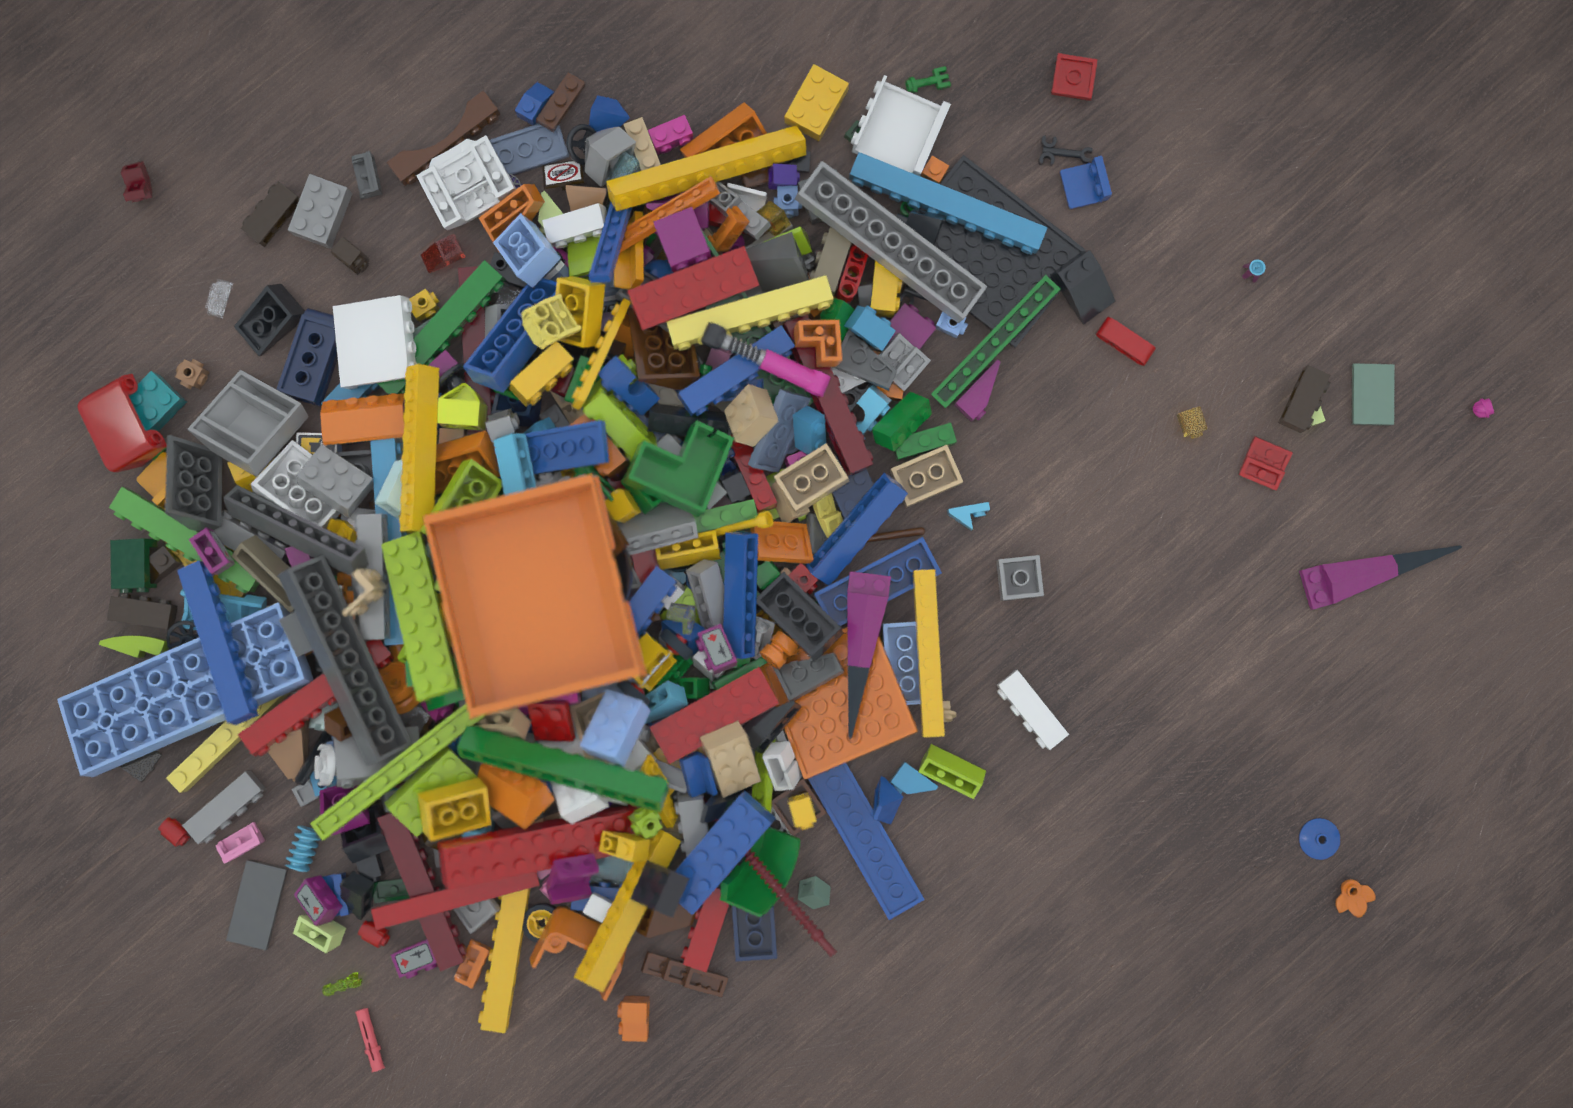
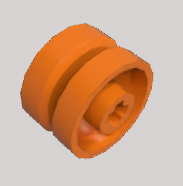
[378,661,419,714]

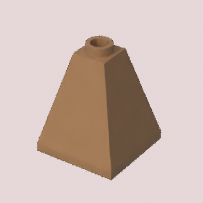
[566,185,609,211]
[268,719,309,781]

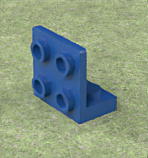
[1060,156,1112,209]

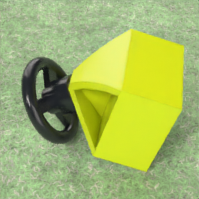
[437,363,488,431]

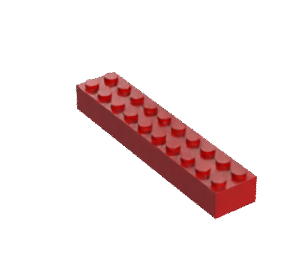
[438,804,642,890]

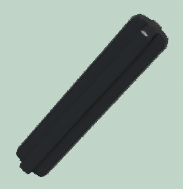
[295,731,332,786]

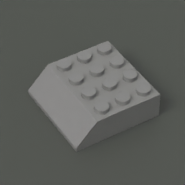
[187,370,309,477]

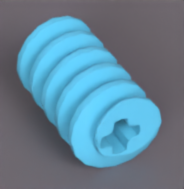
[285,825,321,872]

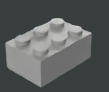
[288,174,353,249]
[296,444,373,518]

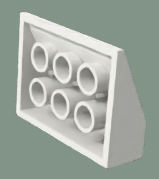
[251,440,340,529]

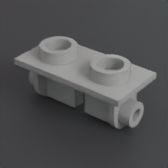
[752,616,775,659]

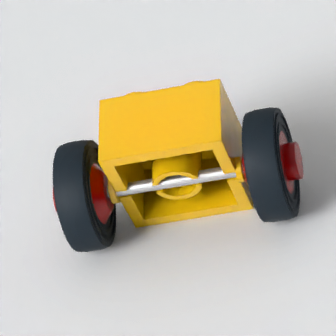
[616,629,693,706]

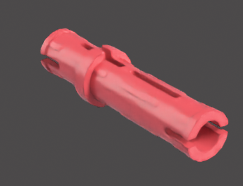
[355,1008,385,1072]

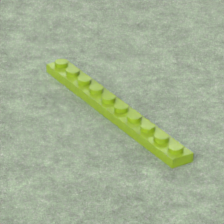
[310,703,488,840]

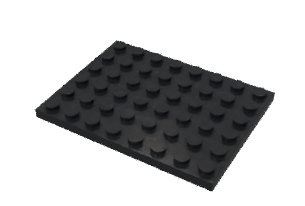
[920,155,1086,349]

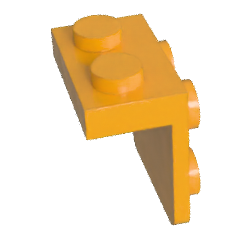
[136,452,167,507]

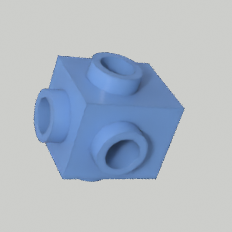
[774,186,802,218]

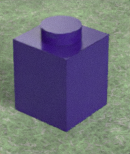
[768,164,800,190]

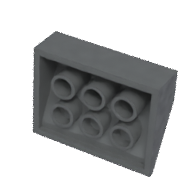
[165,435,222,532]

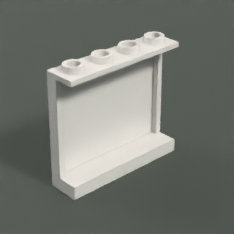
[851,75,951,176]
[333,295,417,389]

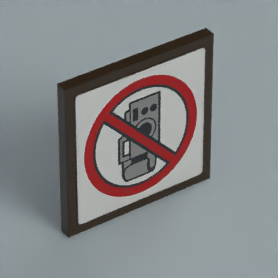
[542,160,584,191]

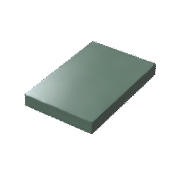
[1352,364,1394,426]

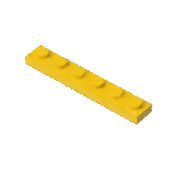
[572,298,631,410]

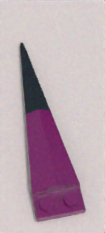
[1299,545,1462,610]
[847,571,891,739]

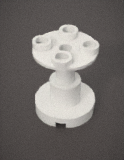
[314,744,336,786]

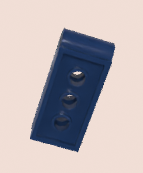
[276,308,338,407]

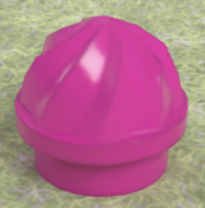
[1473,398,1494,418]

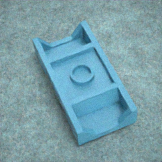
[180,589,267,630]

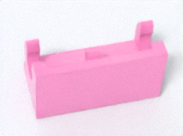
[216,822,265,864]

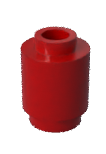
[158,817,190,847]
[358,920,390,948]

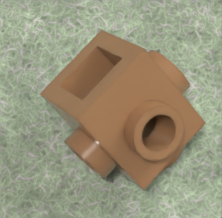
[175,359,209,389]

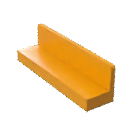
[614,211,644,290]

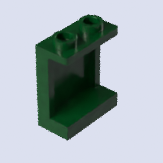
[110,538,157,593]

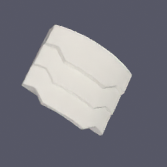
[416,136,516,230]

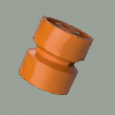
[759,631,798,670]

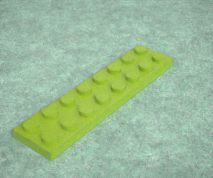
[381,532,459,702]

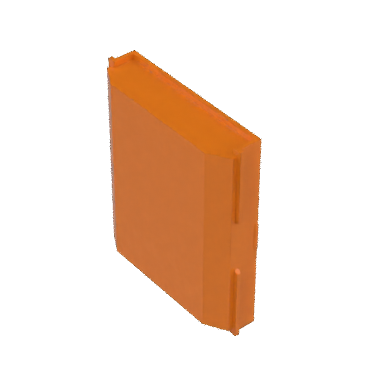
[424,474,647,719]

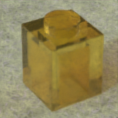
[757,201,791,237]
[1177,406,1208,439]

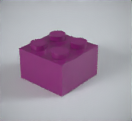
[320,785,370,836]

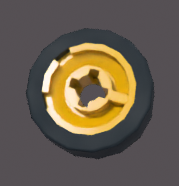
[522,903,556,943]

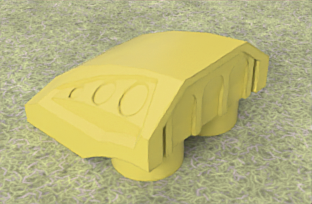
[521,294,582,349]

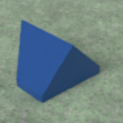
[589,95,630,132]
[873,777,903,825]

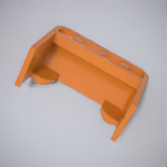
[529,906,628,1001]

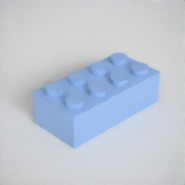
[882,622,920,705]

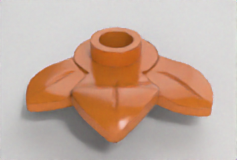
[1336,879,1376,918]

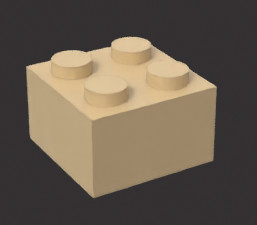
[724,384,779,447]

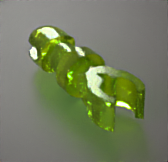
[322,972,362,996]

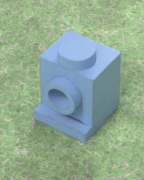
[936,312,968,338]

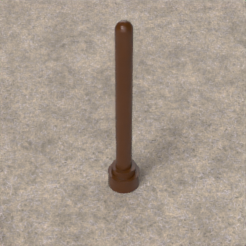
[866,527,925,543]

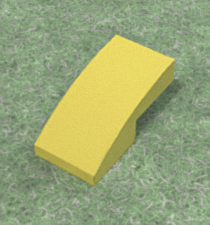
[813,493,843,538]

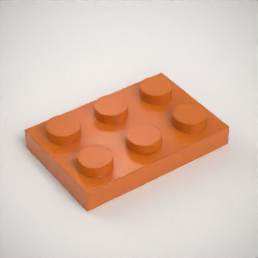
[750,521,814,564]

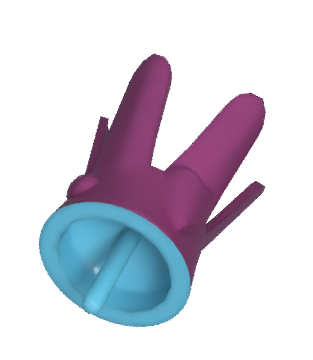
[1242,259,1265,283]

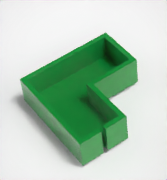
[623,421,734,517]

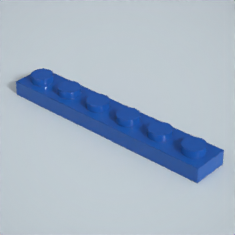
[589,202,632,282]

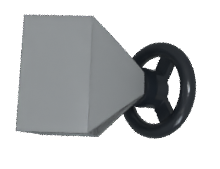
[566,124,636,187]

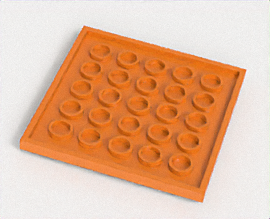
[760,627,918,780]

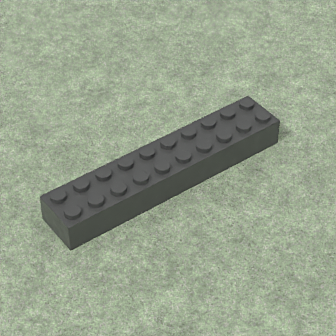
[278,555,413,766]

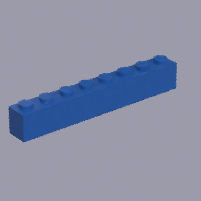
[177,560,259,725]

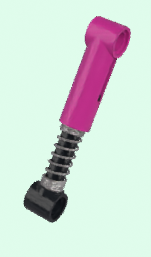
[700,322,831,397]

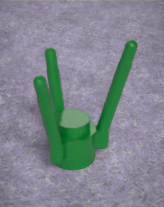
[573,466,615,501]

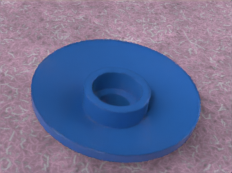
[1299,818,1340,860]

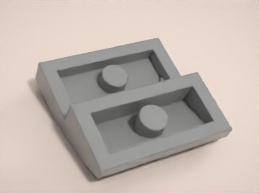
[879,333,931,391]

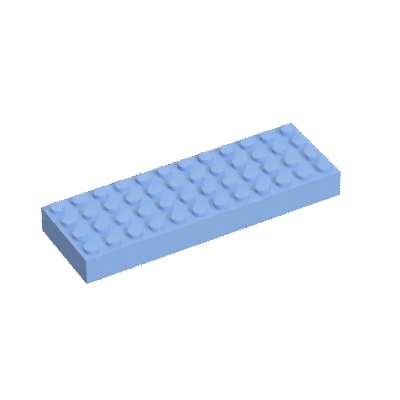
[57,603,313,777]

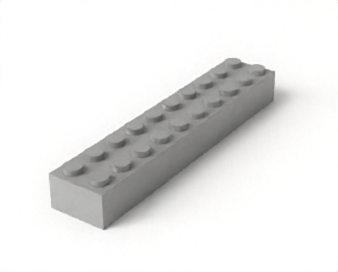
[795,161,987,323]

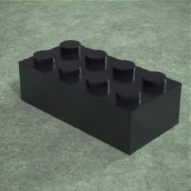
[756,572,844,662]

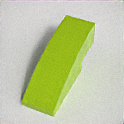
[99,636,171,658]

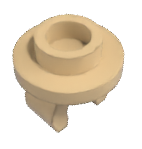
[943,701,956,722]

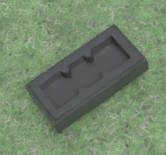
[806,513,828,555]

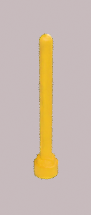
[700,511,773,536]

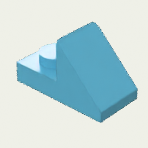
[947,502,990,531]

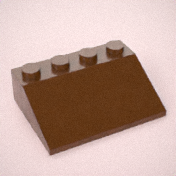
[627,307,700,390]

